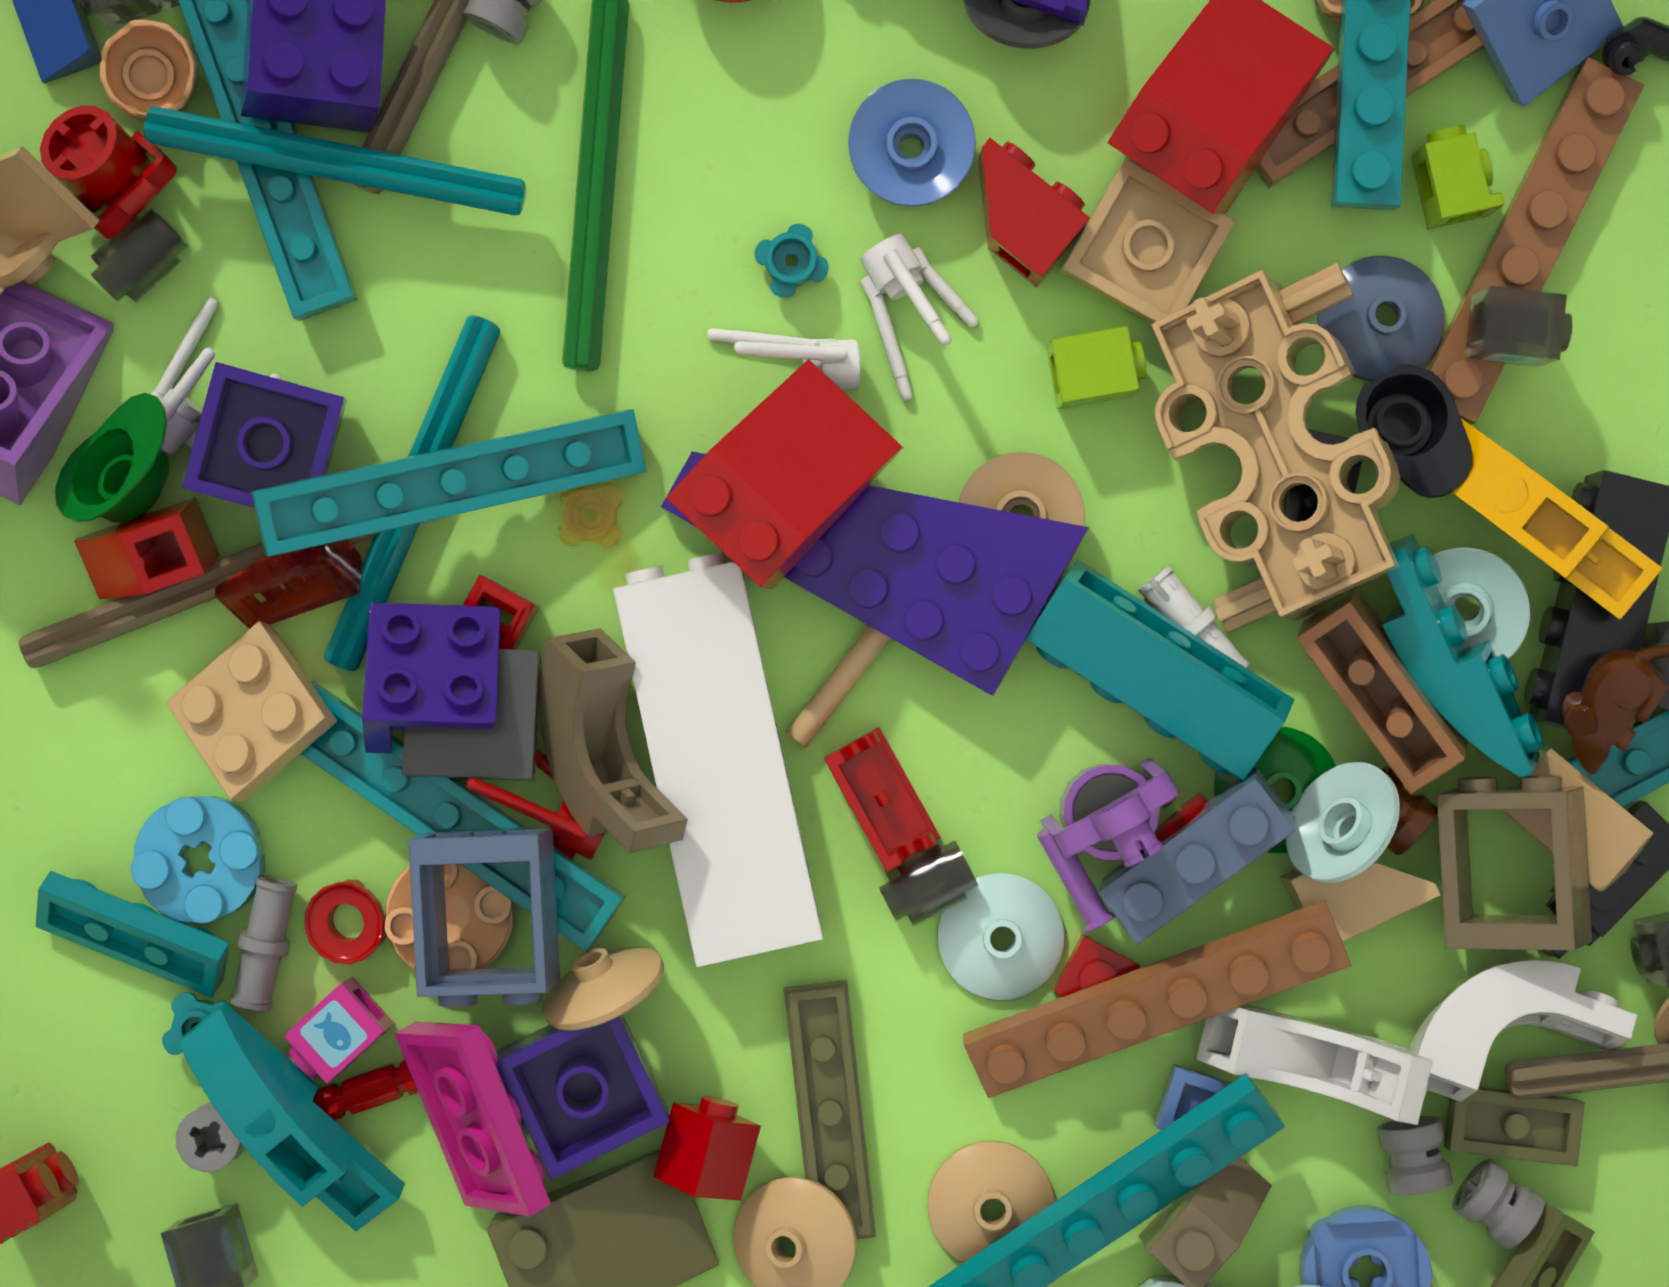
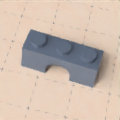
[1098,767,1296,945]

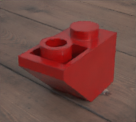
[978,138,1090,288]
[74,497,220,599]

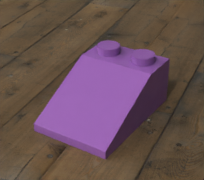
[0,281,113,505]

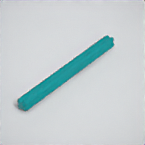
[144,106,527,216]
[324,315,500,671]

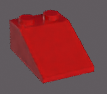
[1107,0,1335,214]
[666,359,904,589]

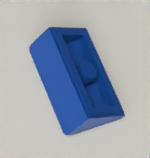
[12,0,102,84]

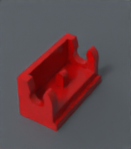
[824,727,941,872]

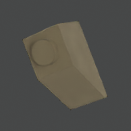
[1139,1157,1272,1287]

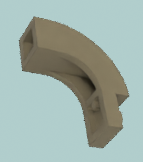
[539,628,688,853]

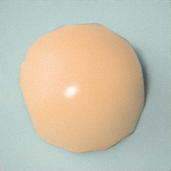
[99,19,200,119]

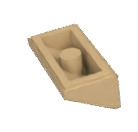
[1503,749,1654,892]

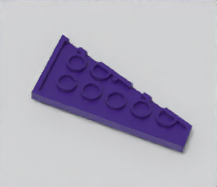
[661,451,1089,696]

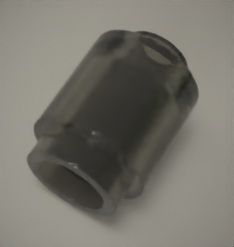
[91,208,188,302]
[879,840,978,927]

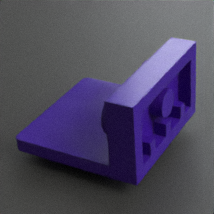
[362,602,500,753]

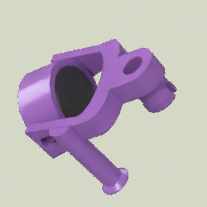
[1037,758,1180,933]

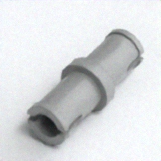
[230,876,297,1011]

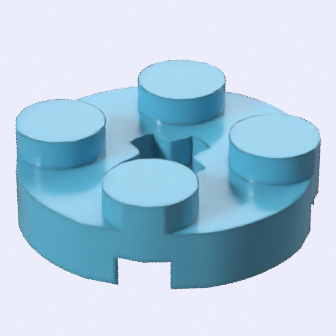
[131,796,265,923]

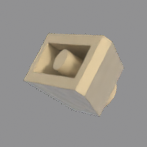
[1280,862,1441,942]

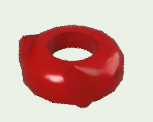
[304,879,387,964]

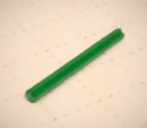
[562,0,629,371]

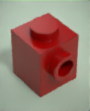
[653,1096,761,1201]

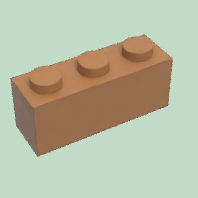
[1296,587,1468,794]

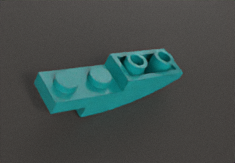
[1382,534,1544,778]
[179,1002,405,1232]

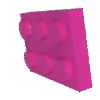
[395,1021,551,1217]

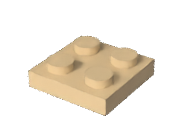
[1060,158,1236,324]
[166,621,337,803]

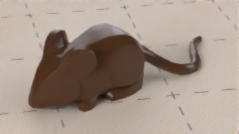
[1561,644,1669,775]

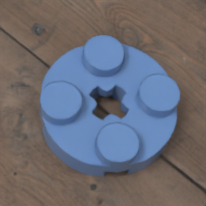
[1299,1205,1432,1287]

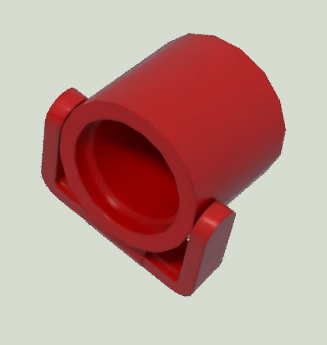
[40,106,177,239]

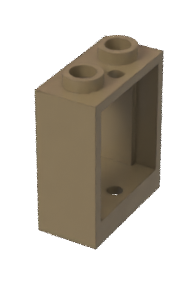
[1437,775,1592,950]

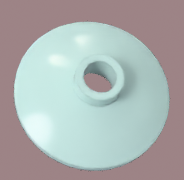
[1400,548,1531,659]
[1286,762,1400,883]
[937,873,1064,1000]

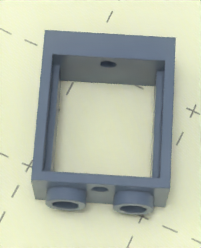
[408,828,560,1007]

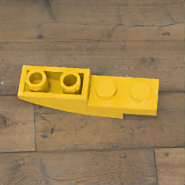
[1451,418,1663,620]

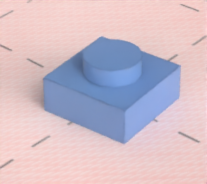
[1154,1064,1232,1130]

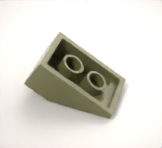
[486,1149,719,1287]

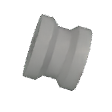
[176,1102,245,1172]

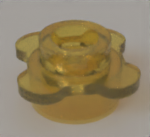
[558,484,623,547]

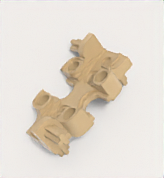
[1151,262,1400,634]

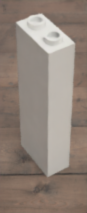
[613,552,823,967]

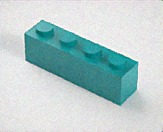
[1026,560,1295,781]

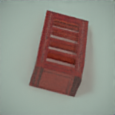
[215,539,362,629]

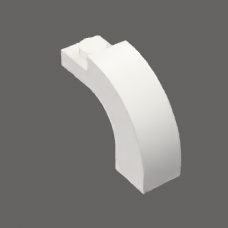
[1409,960,1637,1102]
[1196,1005,1433,1125]

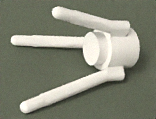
[860,233,979,401]
[150,297,281,455]
[707,328,860,390]

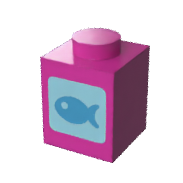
[284,977,395,1084]

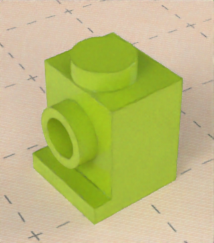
[1411,125,1505,230]

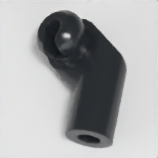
[1602,16,1669,76]

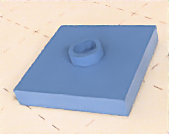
[1462,0,1623,107]

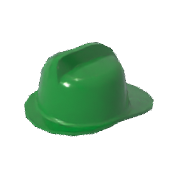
[55,393,169,523]

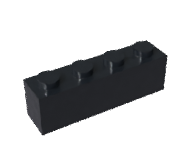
[1524,470,1669,730]

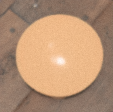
[385,864,514,970]

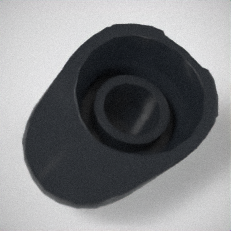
[1355,364,1473,498]

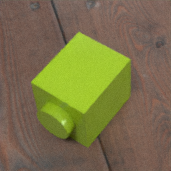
[1047,326,1146,410]

